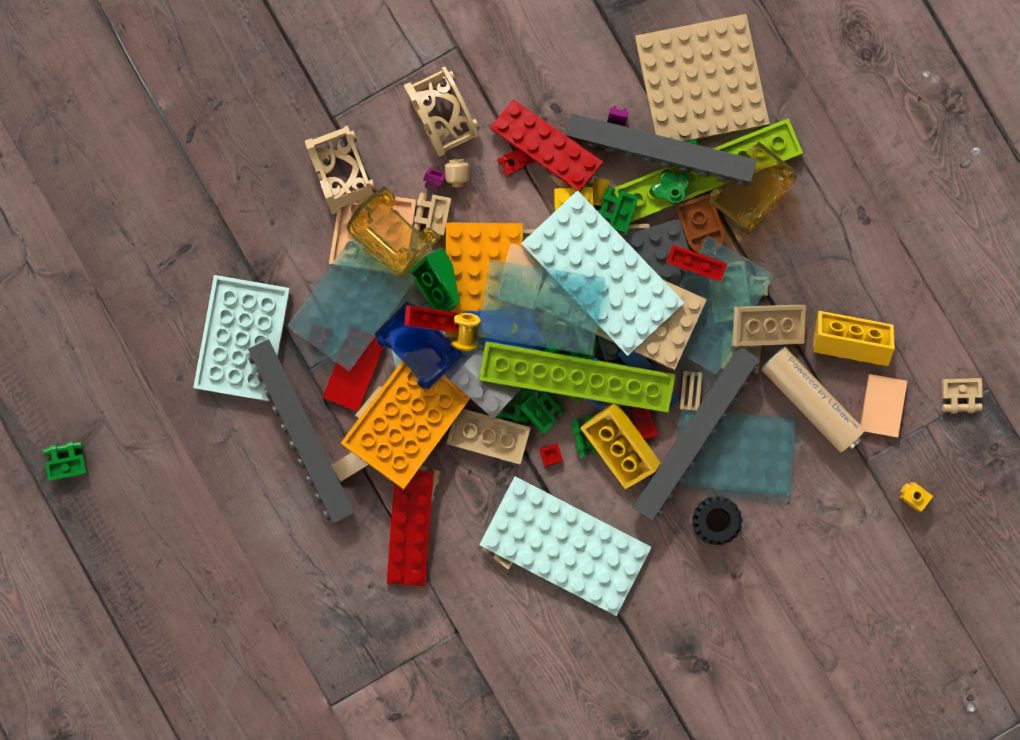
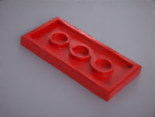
[322,326,386,411]

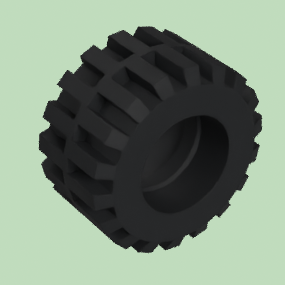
[692,497,743,545]

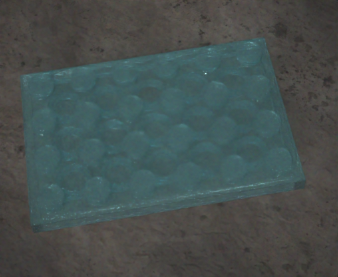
[287,233,417,371]
[678,236,774,375]
[477,259,605,355]
[678,409,796,496]

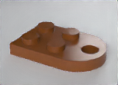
[674,193,724,255]

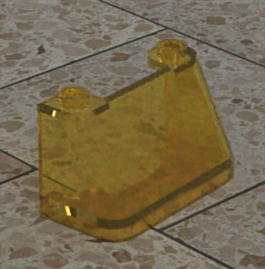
[708,141,797,235]
[347,186,441,277]

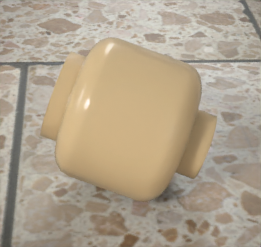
[445,159,470,187]

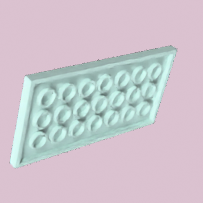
[521,191,684,356]
[479,476,651,616]

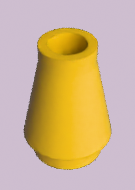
[592,178,611,206]

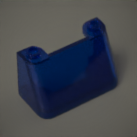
[374,301,466,390]

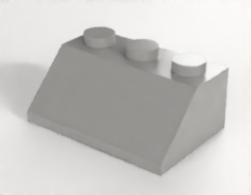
[450,349,522,419]

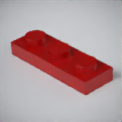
[666,244,728,282]
[404,306,459,333]

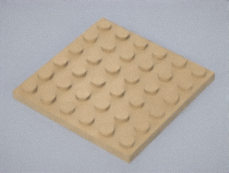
[635,14,770,141]

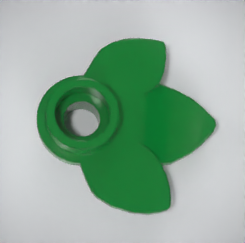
[651,169,689,204]

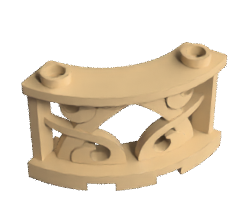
[403,66,480,157]
[305,125,376,214]

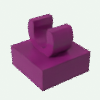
[607,105,629,127]
[423,167,445,192]

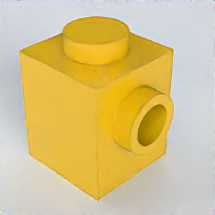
[899,482,933,512]

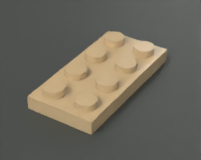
[733,305,806,346]
[446,409,531,464]

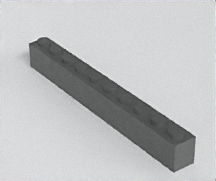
[565,113,757,187]
[246,339,354,523]
[632,346,759,521]

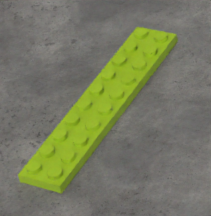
[614,118,803,223]
[479,341,676,412]

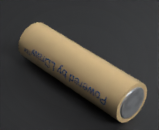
[761,347,865,452]

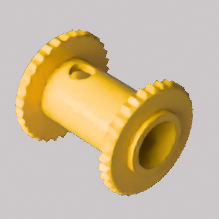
[452,313,481,351]

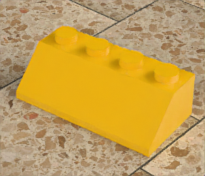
[813,311,895,366]
[581,403,661,489]

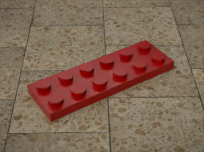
[490,99,603,193]
[386,470,434,587]

